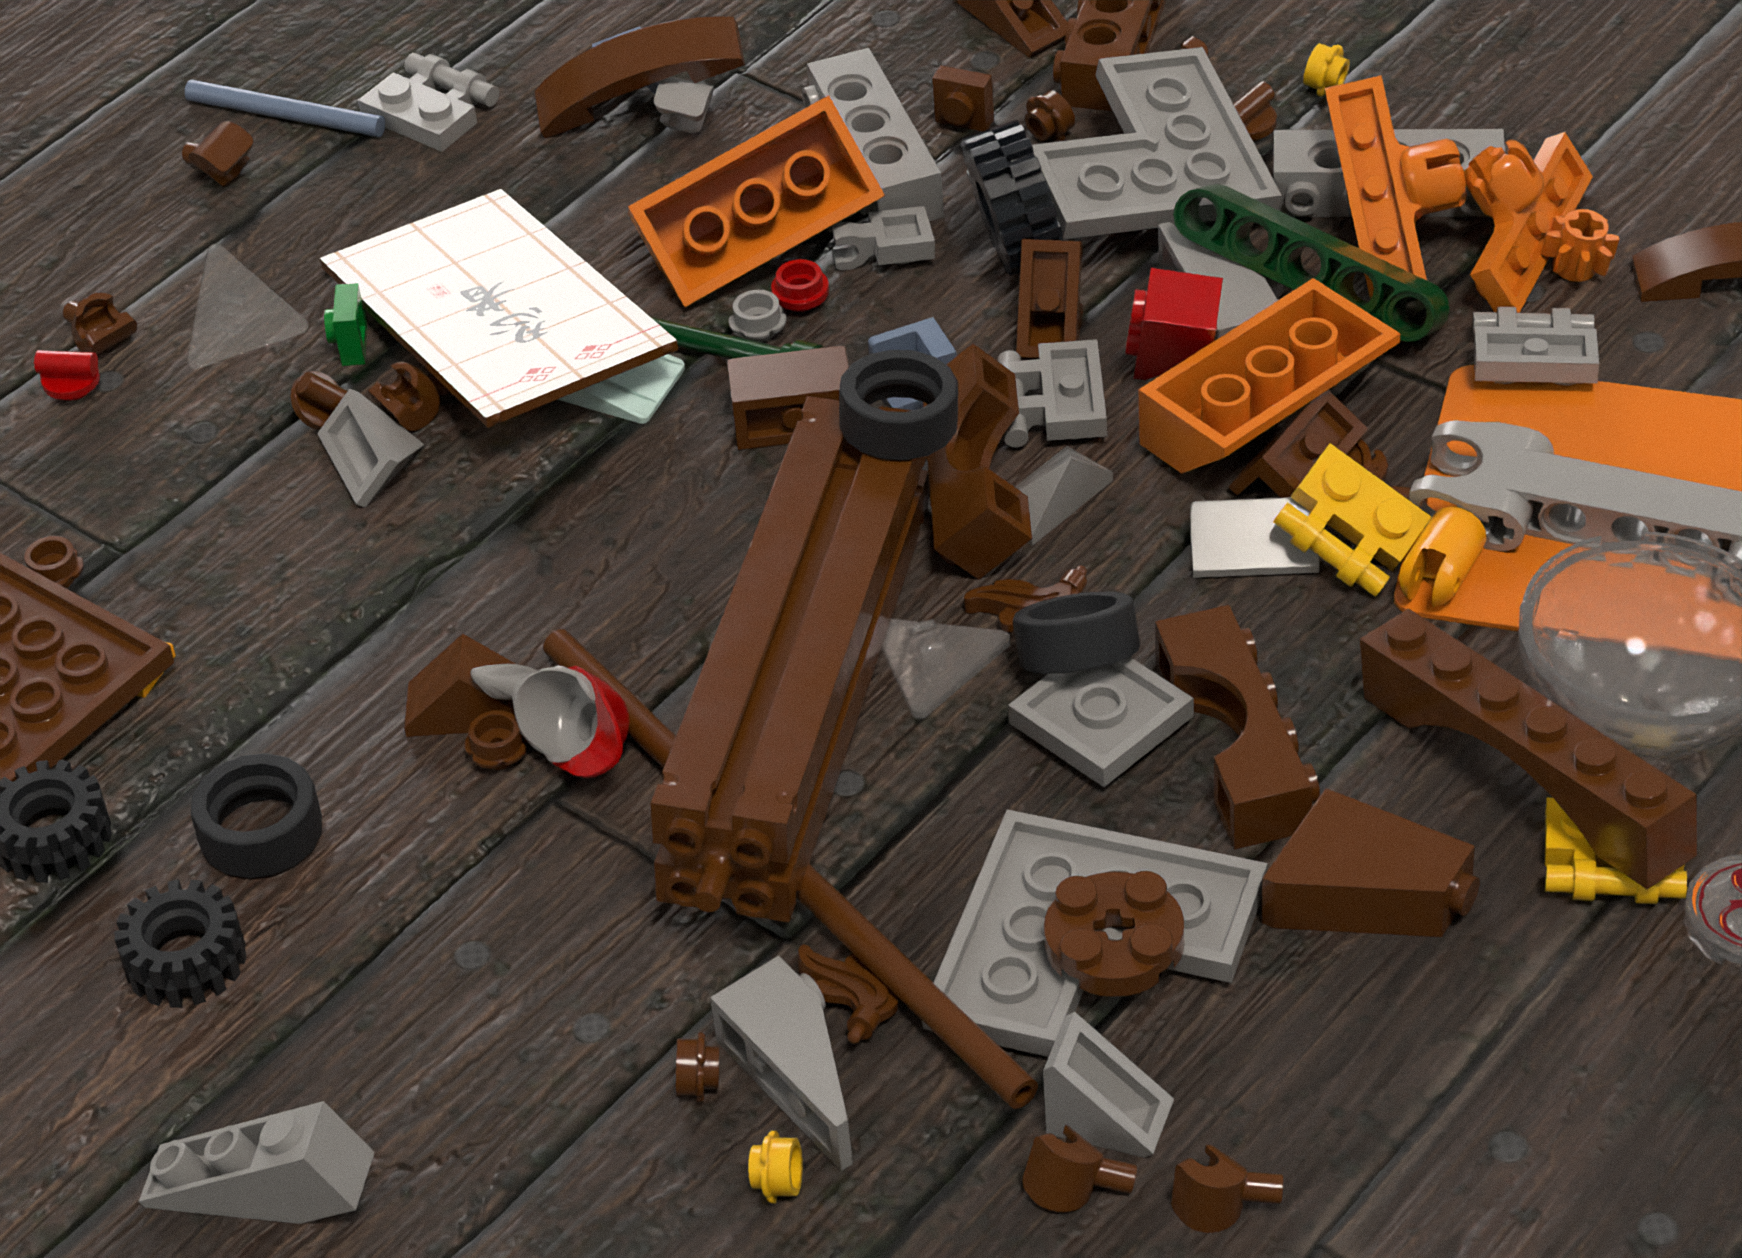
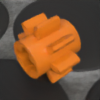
[1541,209,1619,282]

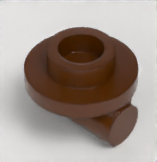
[1233,82,1277,142]
[290,371,348,430]

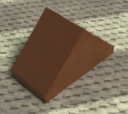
[404,633,516,737]

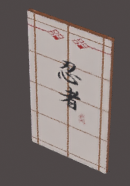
[320,189,678,428]

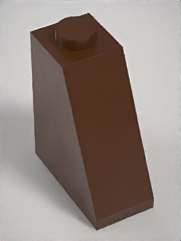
[1262,788,1480,937]

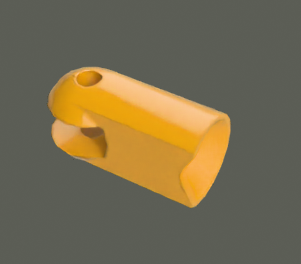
[1399,506,1487,607]

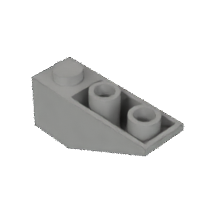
[138,1101,375,1224]

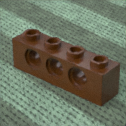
[1053,0,1166,111]

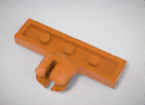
[1325,75,1467,300]
[1464,132,1593,313]

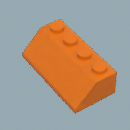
[628,95,885,308]
[1138,278,1400,474]

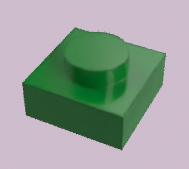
[324,283,368,366]

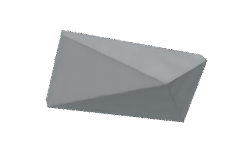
[317,389,425,508]
[1015,446,1113,546]
[1043,1012,1174,1158]

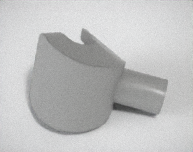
[654,76,714,133]

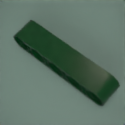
[1173,184,1450,342]

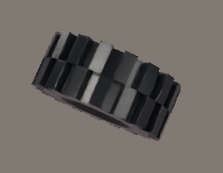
[961,119,1063,276]

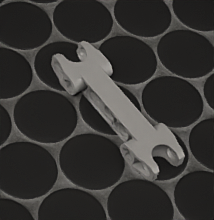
[1409,420,1742,601]

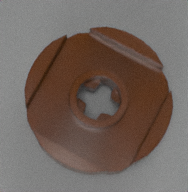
[1044,871,1185,997]

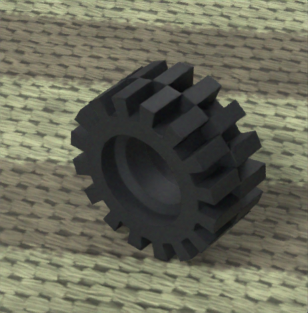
[0,760,112,883]
[114,879,246,1008]

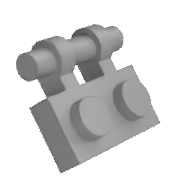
[358,53,499,152]
[1472,307,1599,386]
[997,339,1107,447]

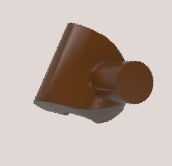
[182,121,253,187]
[63,293,137,355]
[368,362,452,431]
[1022,1125,1137,1212]
[1171,1145,1283,1233]

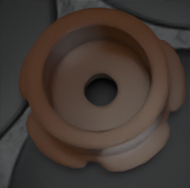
[1025,90,1075,142]
[24,536,84,588]
[465,710,528,770]
[676,1032,719,1103]

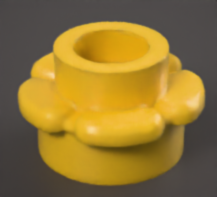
[1303,43,1350,97]
[748,1131,803,1203]

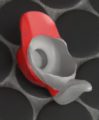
[470,664,630,778]

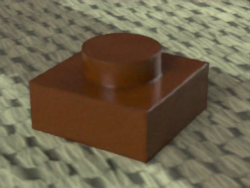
[932,65,994,131]

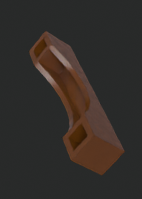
[1360,608,1697,889]

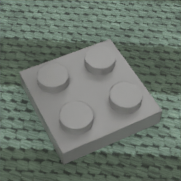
[1008,657,1194,787]

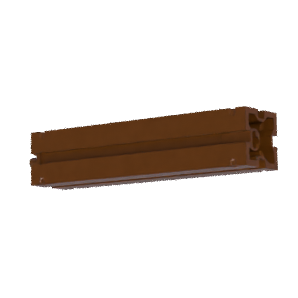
[650,396,929,922]

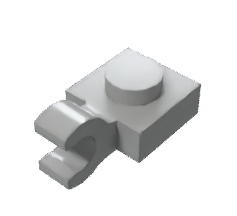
[832,206,935,270]

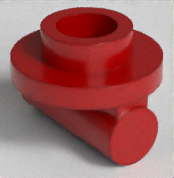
[34,350,100,401]

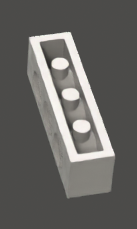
[802,48,944,221]
[1273,129,1505,217]

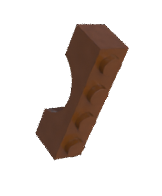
[923,343,1032,579]
[1155,605,1320,850]

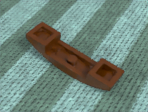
[535,16,745,138]
[1631,222,1742,302]

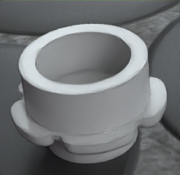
[729,290,786,342]

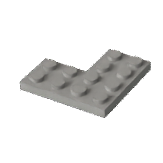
[1032,47,1282,240]
[922,809,1268,1057]

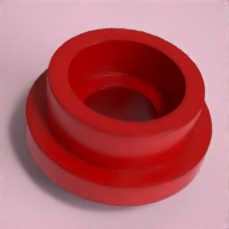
[771,259,829,312]

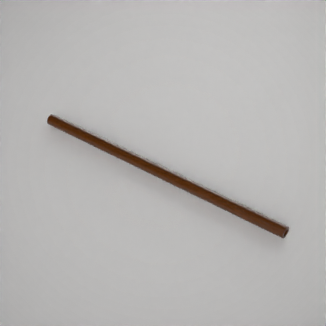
[543,629,1038,1109]

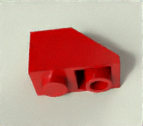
[1125,268,1223,380]

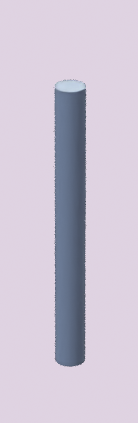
[185,79,385,137]

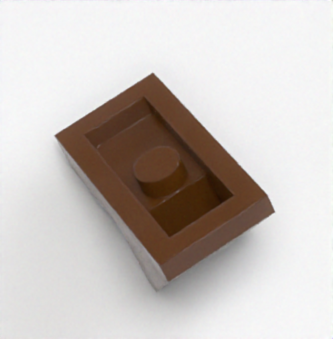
[1016,239,1084,359]

